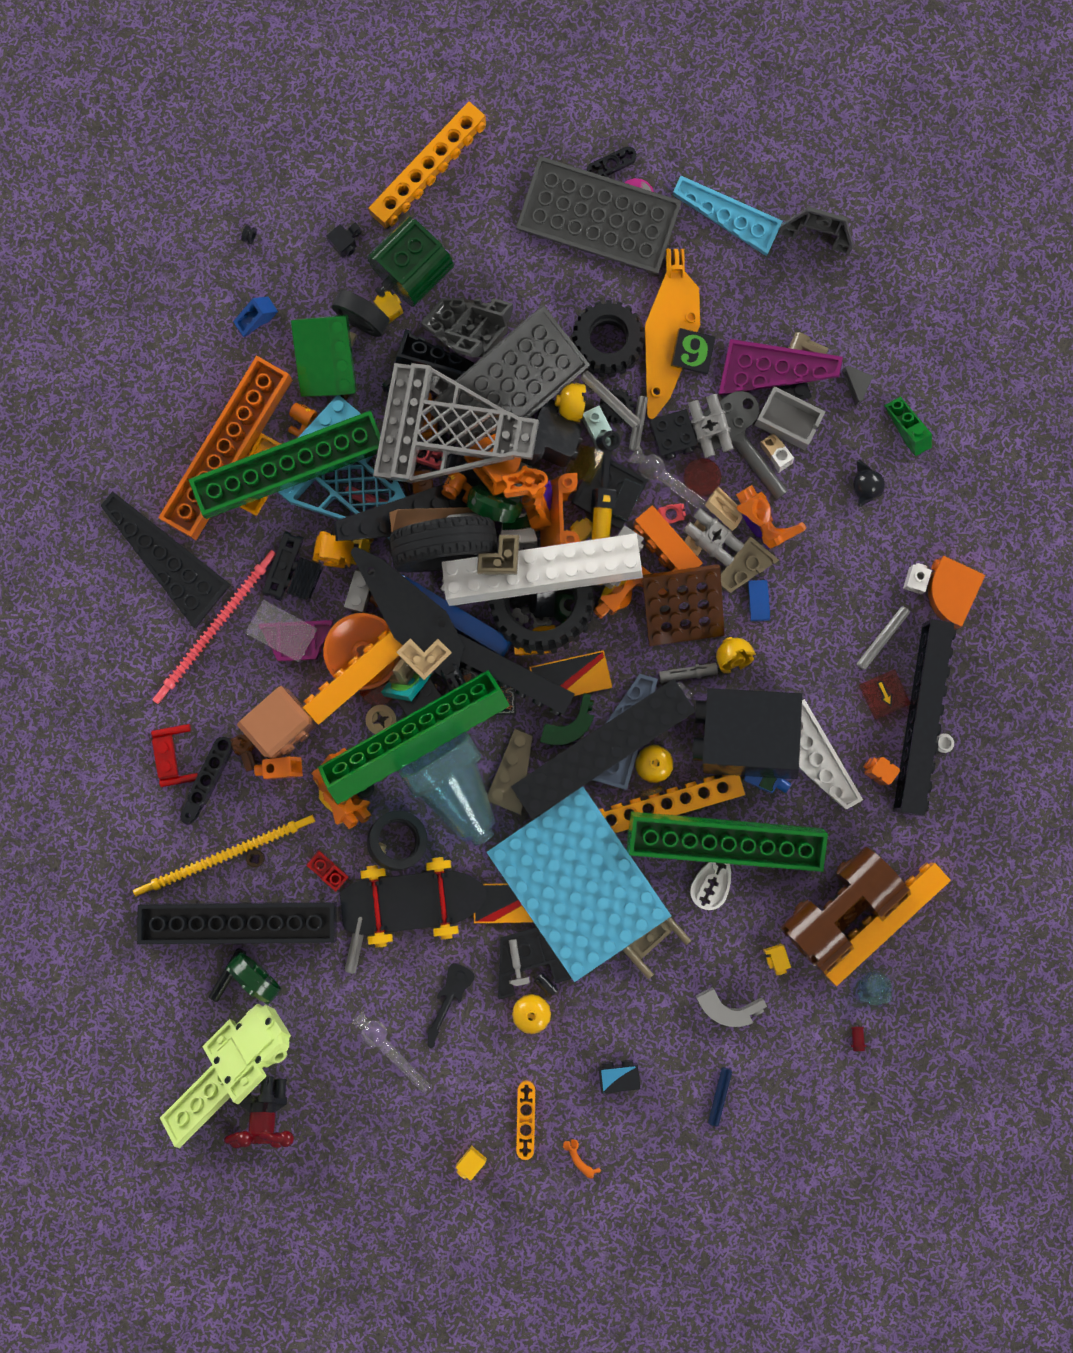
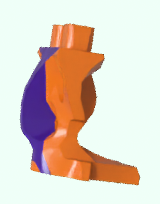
[502,465,552,531]
[736,485,807,550]

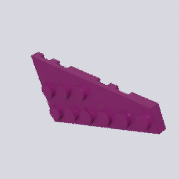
[719,339,843,396]

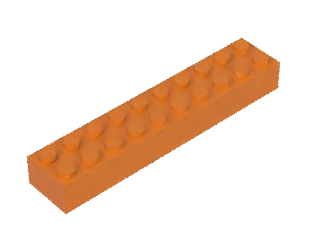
[158,355,293,541]

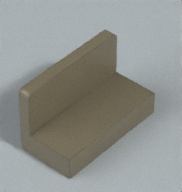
[389,658,415,685]

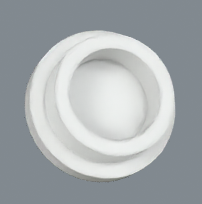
[936,734,954,753]

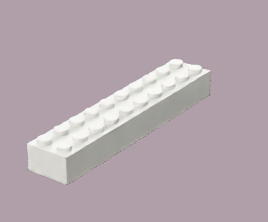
[442,533,643,606]

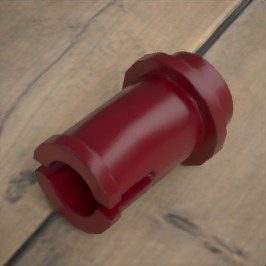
[851,1026,867,1051]

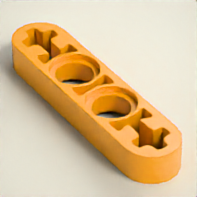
[516,1080,535,1160]

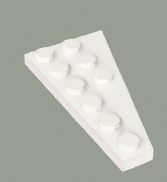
[799,699,863,810]

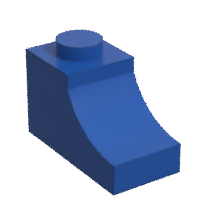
[233,296,278,337]

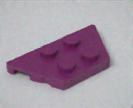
[259,620,333,662]

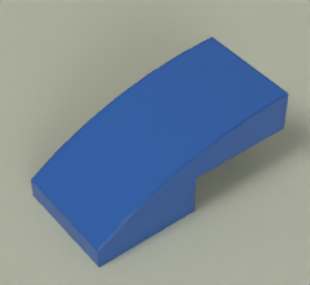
[748,580,770,621]

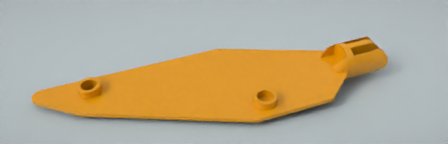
[645,249,700,419]

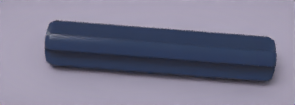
[708,1067,732,1127]

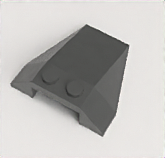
[778,207,854,254]

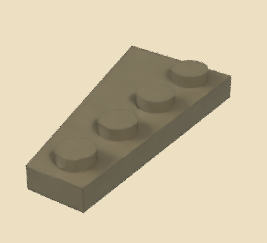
[486,729,533,815]

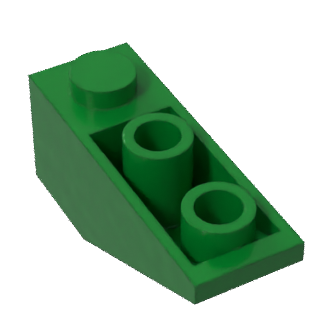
[884,397,932,456]

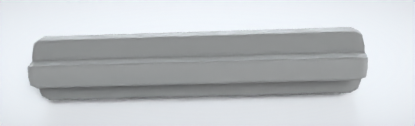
[629,396,648,451]
[345,917,364,974]

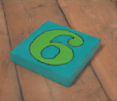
[381,672,433,701]

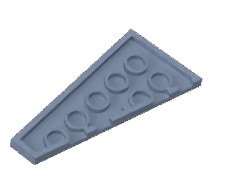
[592,674,658,790]

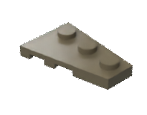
[721,536,779,593]

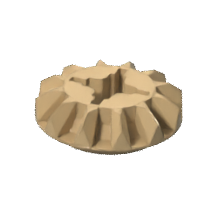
[366,705,397,734]

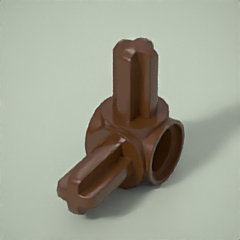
[230,734,256,771]

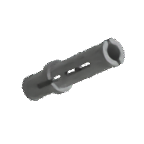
[659,663,718,683]

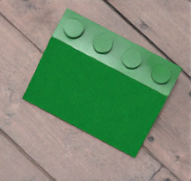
[291,315,357,397]

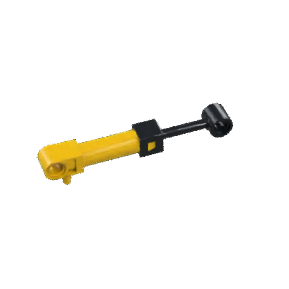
[591,431,620,585]

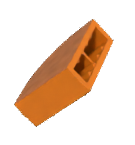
[464,434,521,496]
[928,555,985,629]

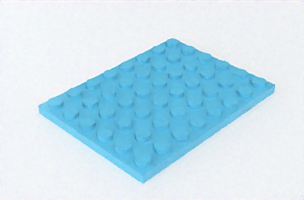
[487,786,672,982]

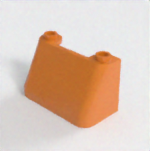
[540,473,580,547]

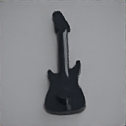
[427,963,475,1048]

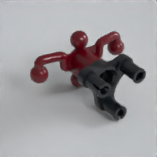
[224,1076,294,1149]

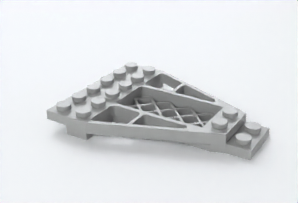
[373,363,539,483]

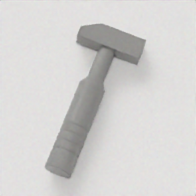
[509,939,530,986]

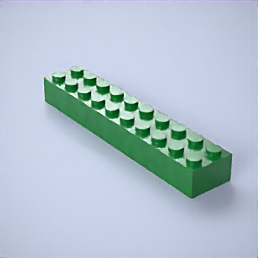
[188,410,381,519]
[318,670,510,805]
[626,812,828,872]

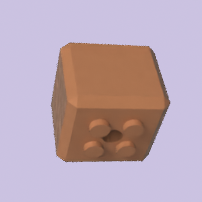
[237,686,316,758]

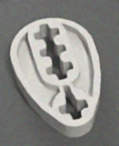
[690,862,731,910]

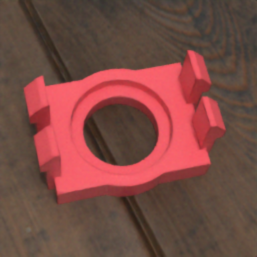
[658,503,686,524]

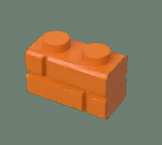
[863,757,900,786]

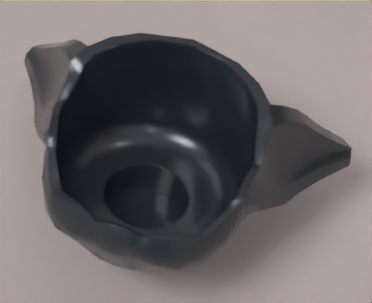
[853,459,885,507]

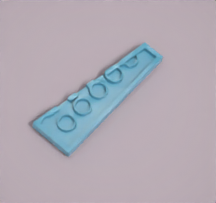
[672,176,783,256]

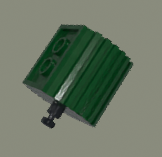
[367,216,454,307]

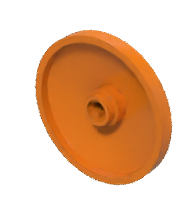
[323,613,400,690]

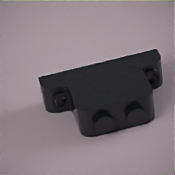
[521,399,583,467]

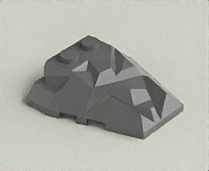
[421,298,513,358]

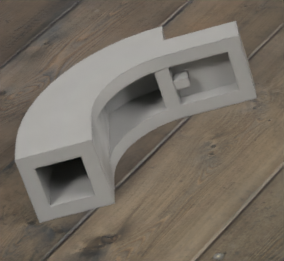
[695,987,767,1027]

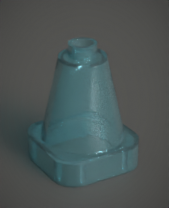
[396,732,495,846]

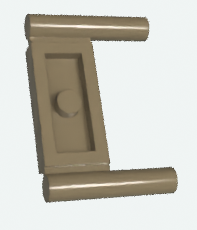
[622,917,691,979]

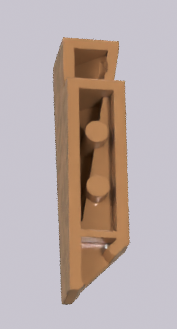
[390,508,473,532]

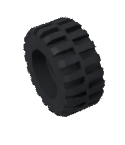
[572,300,645,377]

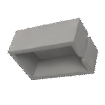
[754,386,825,450]

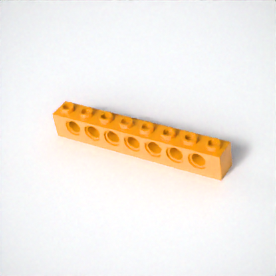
[368,102,486,229]
[599,775,745,833]

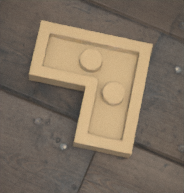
[396,638,452,680]

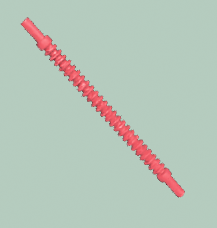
[152,550,276,704]

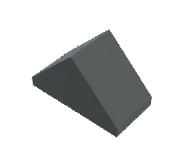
[842,365,873,406]

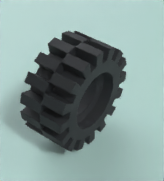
[599,388,634,425]

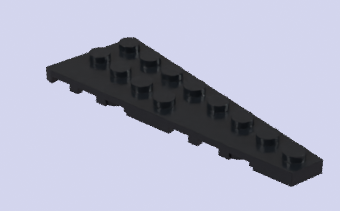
[334,477,478,541]
[101,491,231,628]

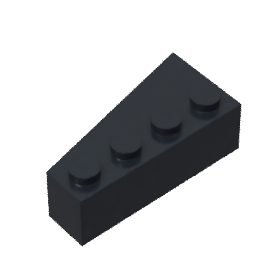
[396,329,474,381]

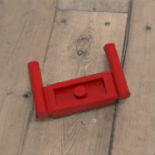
[151,724,198,787]

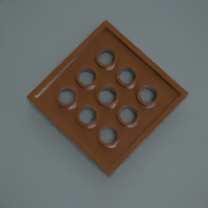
[642,564,725,646]

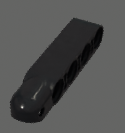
[180,737,233,825]

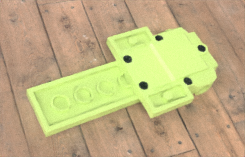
[160,1004,291,1148]

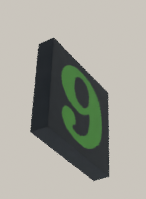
[671,328,715,374]

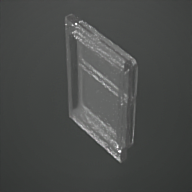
[245,600,318,662]

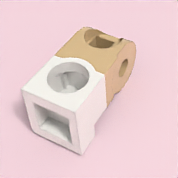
[760,434,794,473]

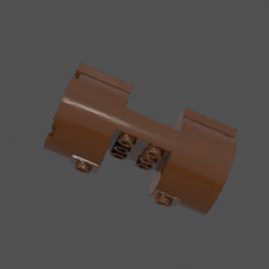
[780,847,911,976]

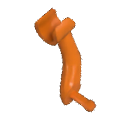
[563,1139,601,1179]

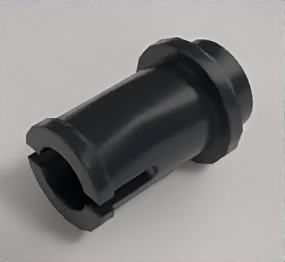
[534,973,558,998]

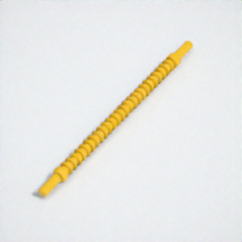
[133,815,316,897]

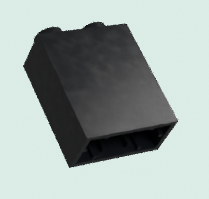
[693,688,803,779]

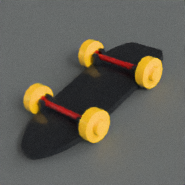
[340,857,487,948]

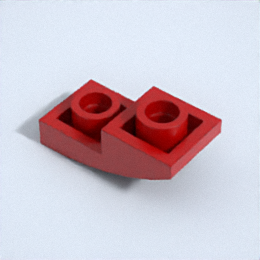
[306,850,349,891]

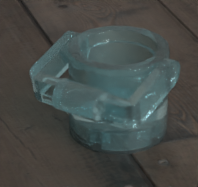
[859,971,892,1005]

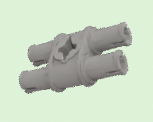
[688,394,734,458]
[683,508,744,567]

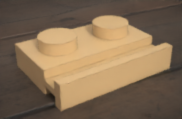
[705,487,743,531]

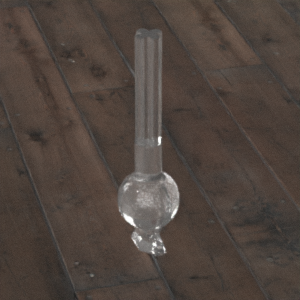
[628,446,711,515]
[352,1011,431,1094]

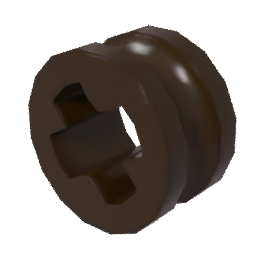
[246,850,265,867]

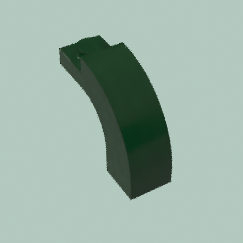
[540,693,594,746]

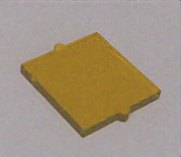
[565,444,603,483]

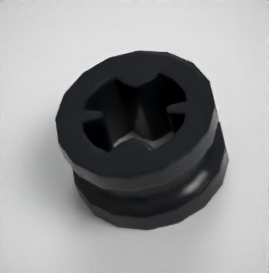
[241,225,257,244]

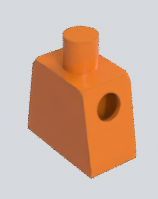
[254,757,303,779]

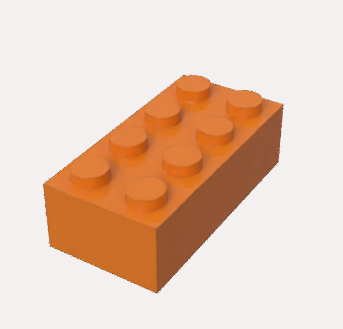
[633,505,703,571]

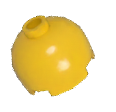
[555,383,586,422]
[716,637,756,673]
[635,745,674,783]
[512,994,551,1034]

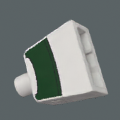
[501,513,537,550]

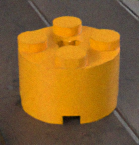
[312,531,354,568]

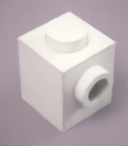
[903,563,932,594]

